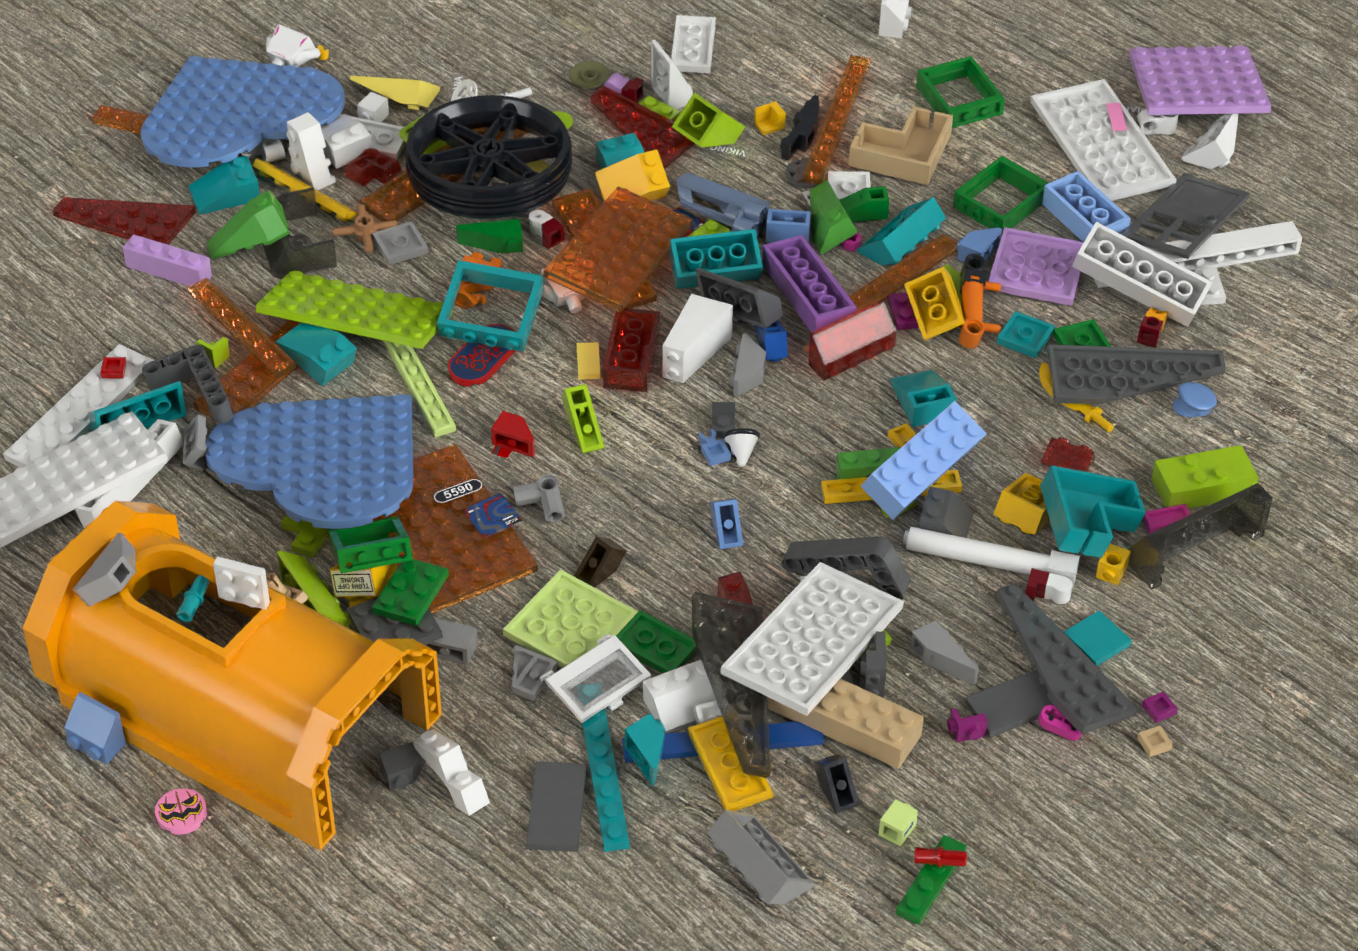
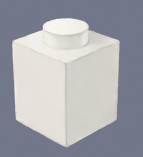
[357,92,389,122]

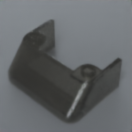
[261,187,337,279]

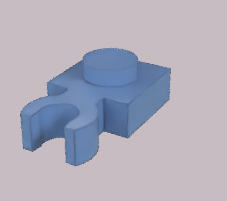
[699,429,731,466]

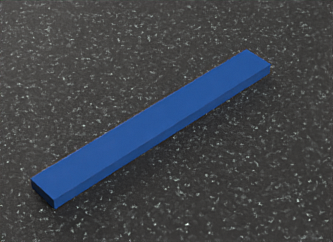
[622,721,824,763]

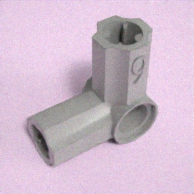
[512,474,565,523]

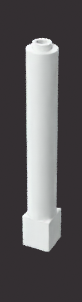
[903,527,1080,589]

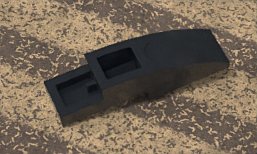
[780,95,819,161]

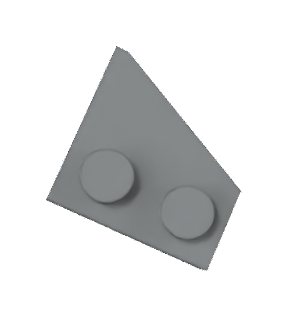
[512,645,557,702]

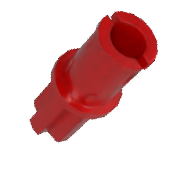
[914,847,968,868]

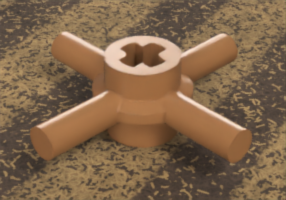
[333,204,397,253]

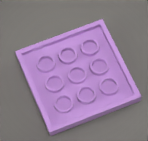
[988,227,1084,306]

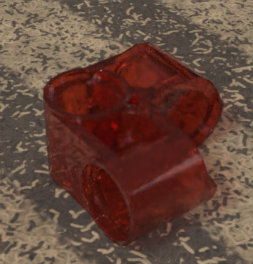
[344,148,401,186]

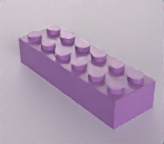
[763,235,857,339]

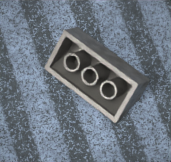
[695,268,783,328]

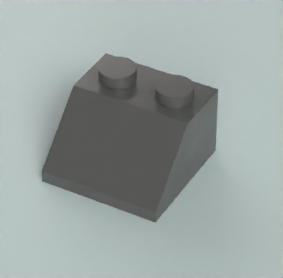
[919,487,973,538]

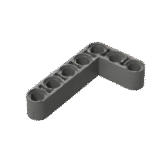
[142,345,233,423]
[782,536,910,600]

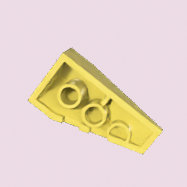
[350,76,440,111]

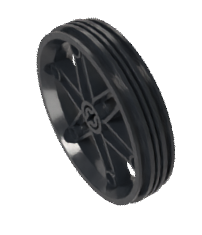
[405,95,572,219]

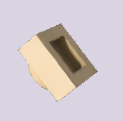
[1137,725,1172,757]

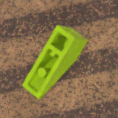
[562,384,605,454]

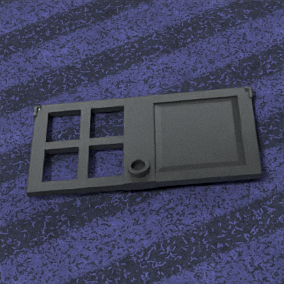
[1121,173,1250,259]

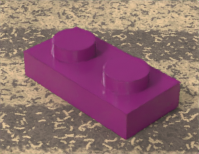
[888,292,919,330]

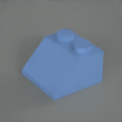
[64,692,126,764]

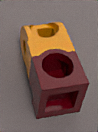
[1137,307,1168,348]

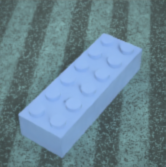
[860,401,987,520]

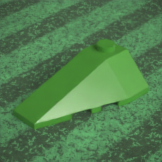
[809,180,858,254]
[207,190,290,260]

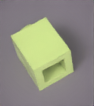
[879,799,918,847]

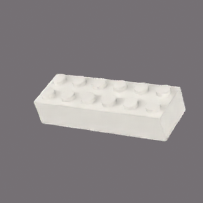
[1072,222,1213,327]

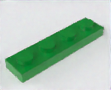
[896,835,967,925]

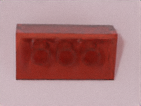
[808,300,896,381]

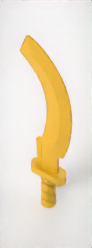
[1039,362,1114,433]

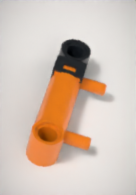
[958,254,1001,349]

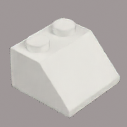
[879,0,912,38]

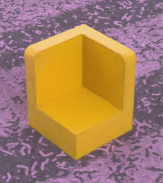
[754,101,786,135]

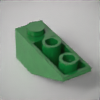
[840,186,889,222]

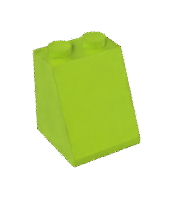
[672,92,745,148]

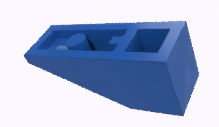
[753,320,788,362]

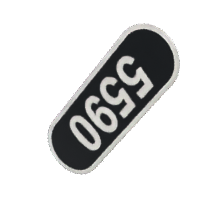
[434,479,482,503]

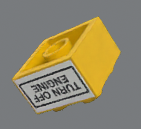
[330,562,398,600]

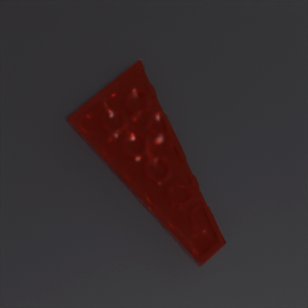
[591,85,695,169]
[53,197,196,245]

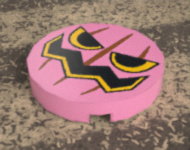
[155,788,207,835]

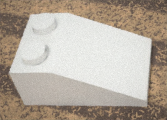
[651,40,693,109]
[321,114,373,169]

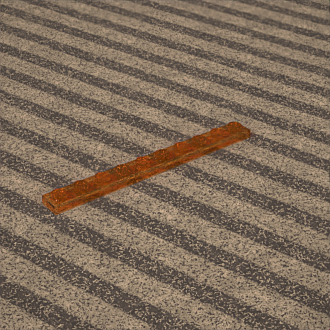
[802,55,870,184]

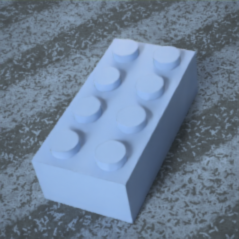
[1042,171,1131,242]

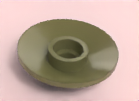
[570,61,610,88]

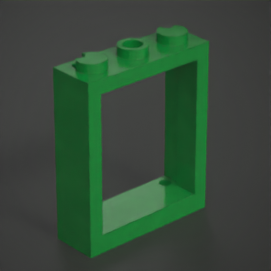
[916,56,1005,128]
[953,156,1049,236]
[328,516,413,574]

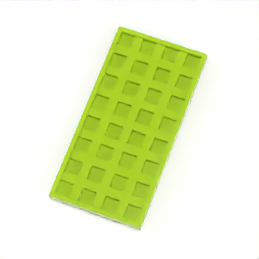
[256,271,453,349]

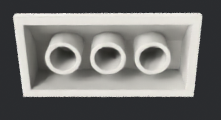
[643,648,753,734]

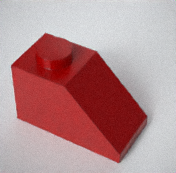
[491,411,535,458]

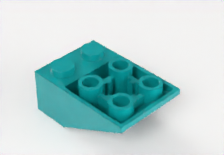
[890,370,957,427]

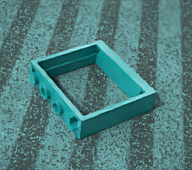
[437,260,544,352]

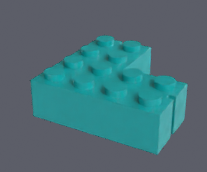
[1040,465,1146,558]

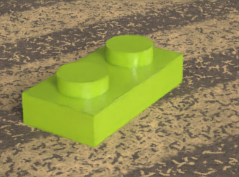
[636,95,681,128]

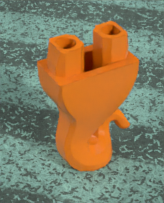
[454,252,502,309]

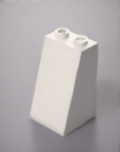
[662,294,733,383]

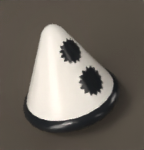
[722,428,760,467]

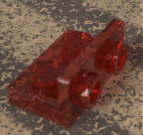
[1041,437,1095,472]

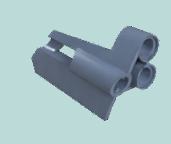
[676,172,770,236]

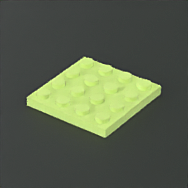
[503,569,638,668]

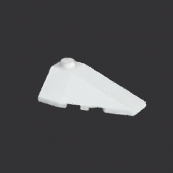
[1181,113,1239,169]

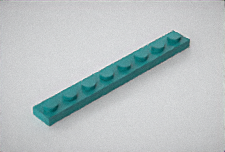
[576,683,630,852]

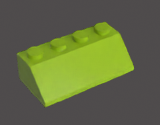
[276,550,351,628]

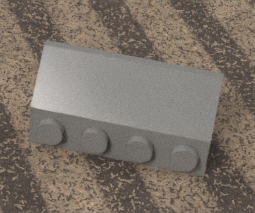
[707,810,815,905]

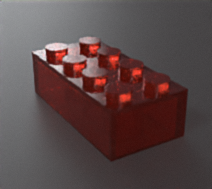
[603,307,660,392]

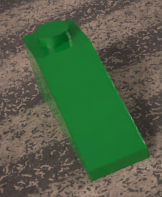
[456,219,523,254]

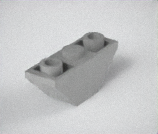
[730,334,766,397]
[73,532,136,606]

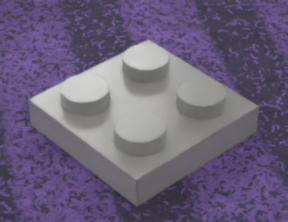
[372,221,428,266]

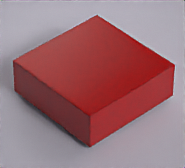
[100,357,127,379]

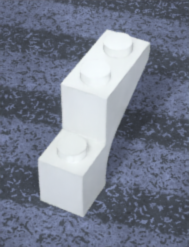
[412,729,490,816]

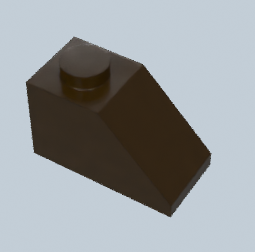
[574,536,627,588]

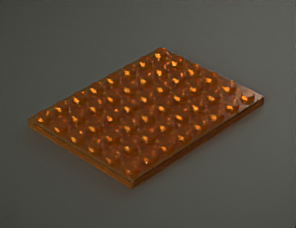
[373,444,538,613]

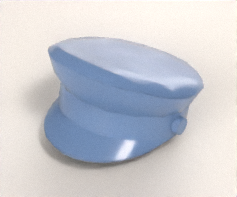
[1173,382,1217,417]

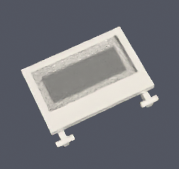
[539,633,651,723]

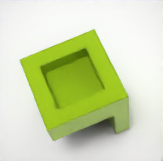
[196,337,230,369]

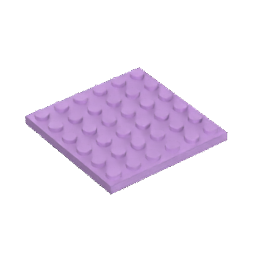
[1129,45,1271,115]

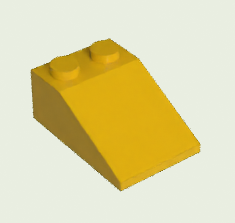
[595,150,670,211]
[904,267,965,340]
[993,473,1049,535]

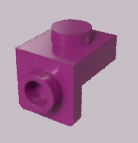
[947,708,988,743]

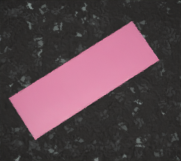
[1106,103,1127,131]

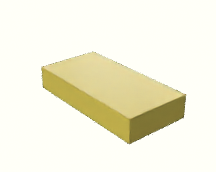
[577,342,601,380]

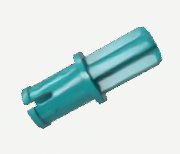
[176,575,210,622]

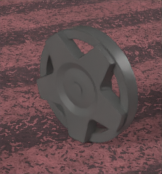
[786,158,825,188]

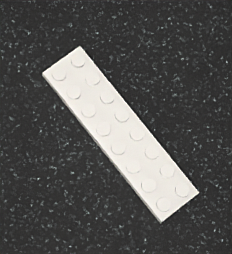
[3,344,154,467]

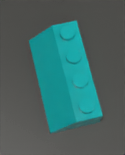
[856,197,946,266]
[88,381,187,431]

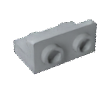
[183,414,207,471]

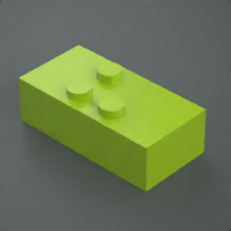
[1151,445,1259,509]

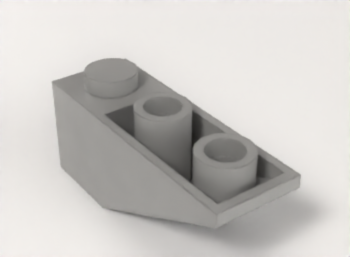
[910,620,979,685]

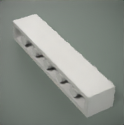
[75,419,183,529]

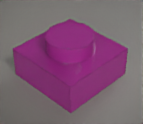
[1142,691,1178,723]

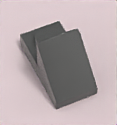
[712,402,735,438]

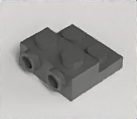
[859,631,886,698]

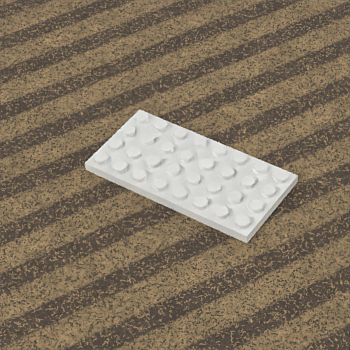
[1030,79,1176,201]
[0,411,168,548]
[720,562,904,716]

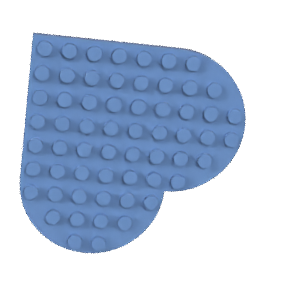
[141,56,345,167]
[205,394,414,529]

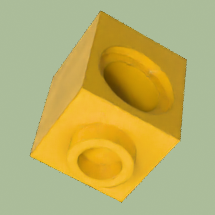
[1096,544,1131,585]

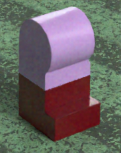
[603,73,644,106]

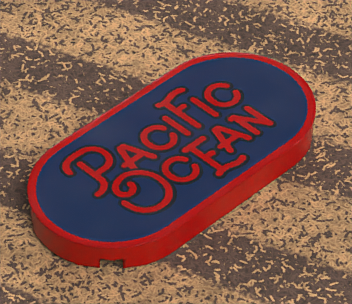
[448,324,516,386]

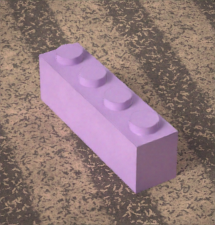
[123,234,212,290]

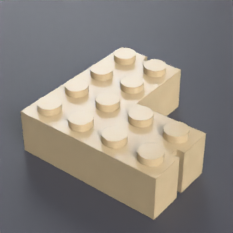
[849,106,953,185]

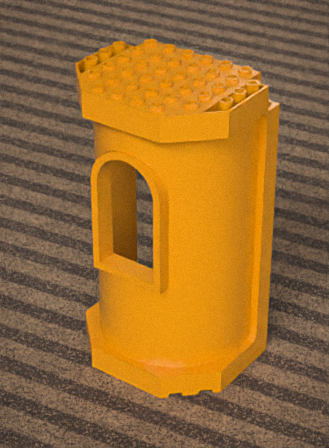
[22,501,442,850]

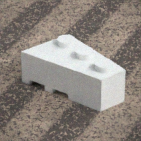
[286,112,336,190]

